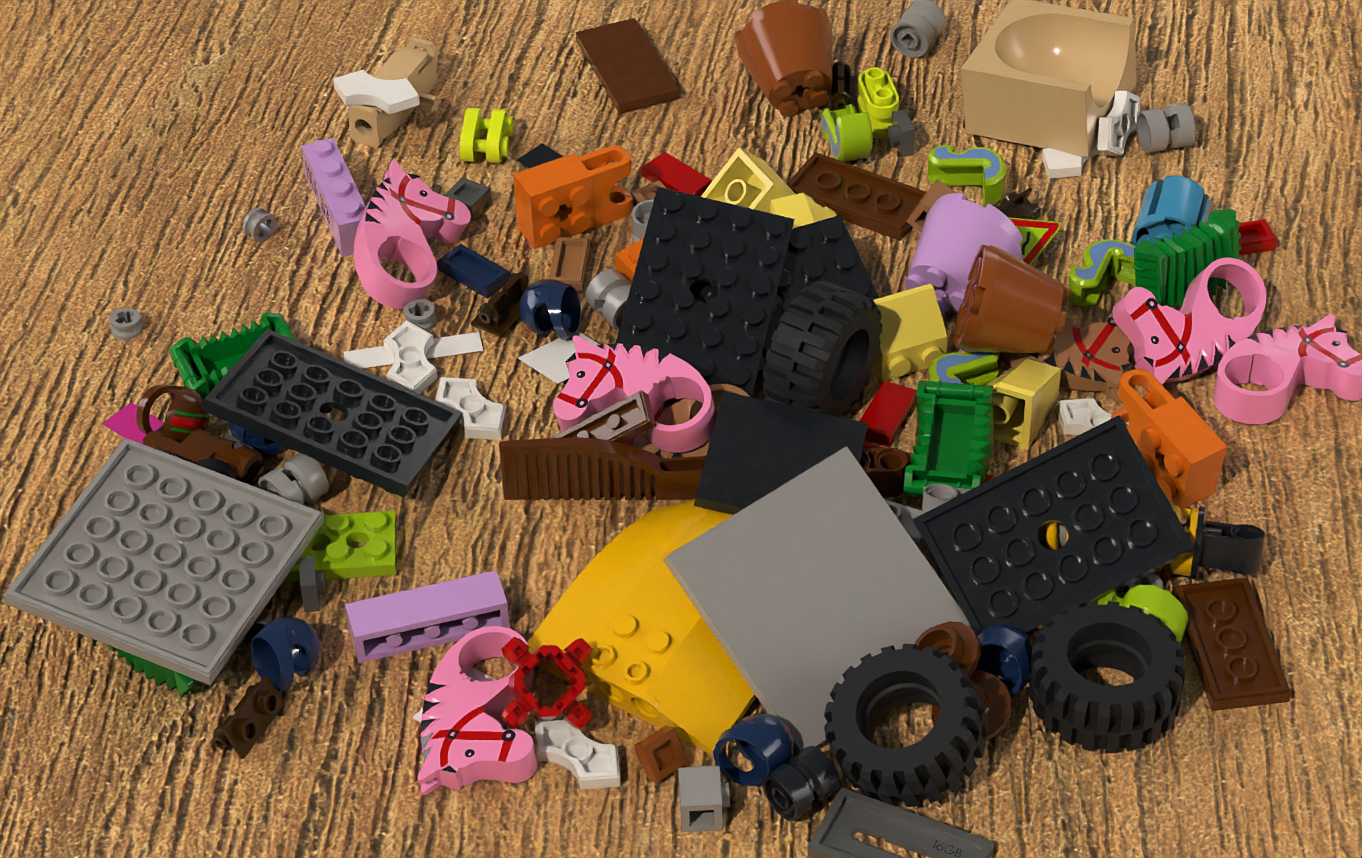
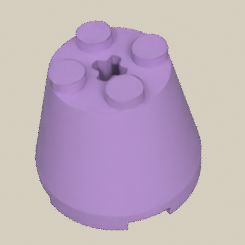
[905,193,1024,318]

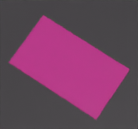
[102,402,164,444]

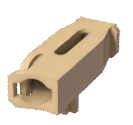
[348,37,441,148]

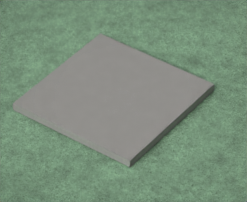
[3,438,324,686]
[663,446,971,754]

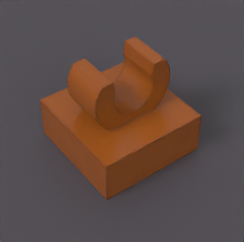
[634,725,689,783]

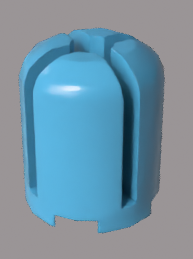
[1132,175,1211,246]

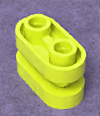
[858,67,899,140]
[460,108,513,163]

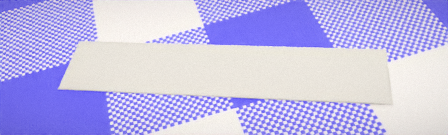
[343,332,483,369]

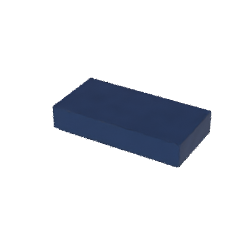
[437,244,511,299]

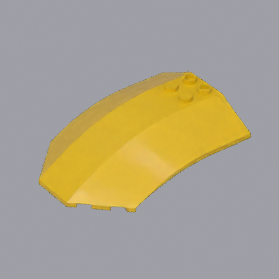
[527,499,756,755]

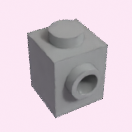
[678,766,730,832]

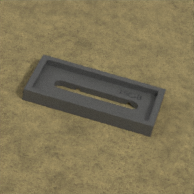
[808,787,994,858]

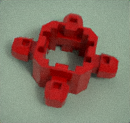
[501,637,593,730]

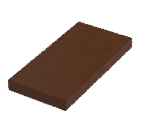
[576,18,680,114]
[787,152,926,241]
[1171,577,1291,711]

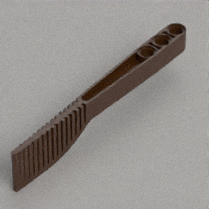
[499,437,908,500]

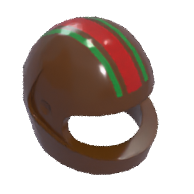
[136,385,209,443]

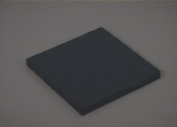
[694,391,868,515]

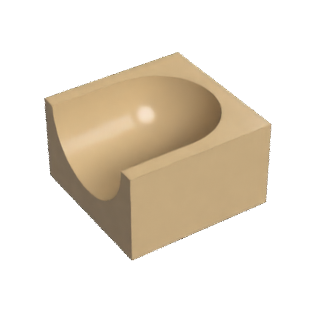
[961,0,1137,157]

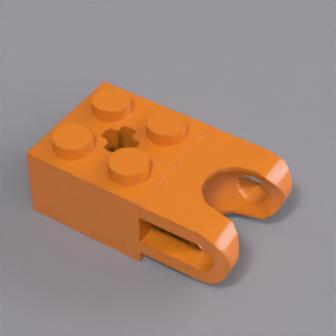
[513,145,633,249]
[1111,369,1227,510]

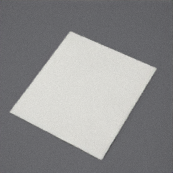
[518,331,600,384]

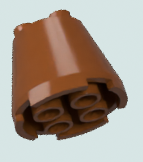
[735,0,832,117]
[953,244,1070,355]

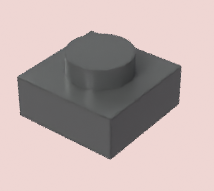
[887,109,915,157]
[444,177,491,216]
[299,557,326,612]

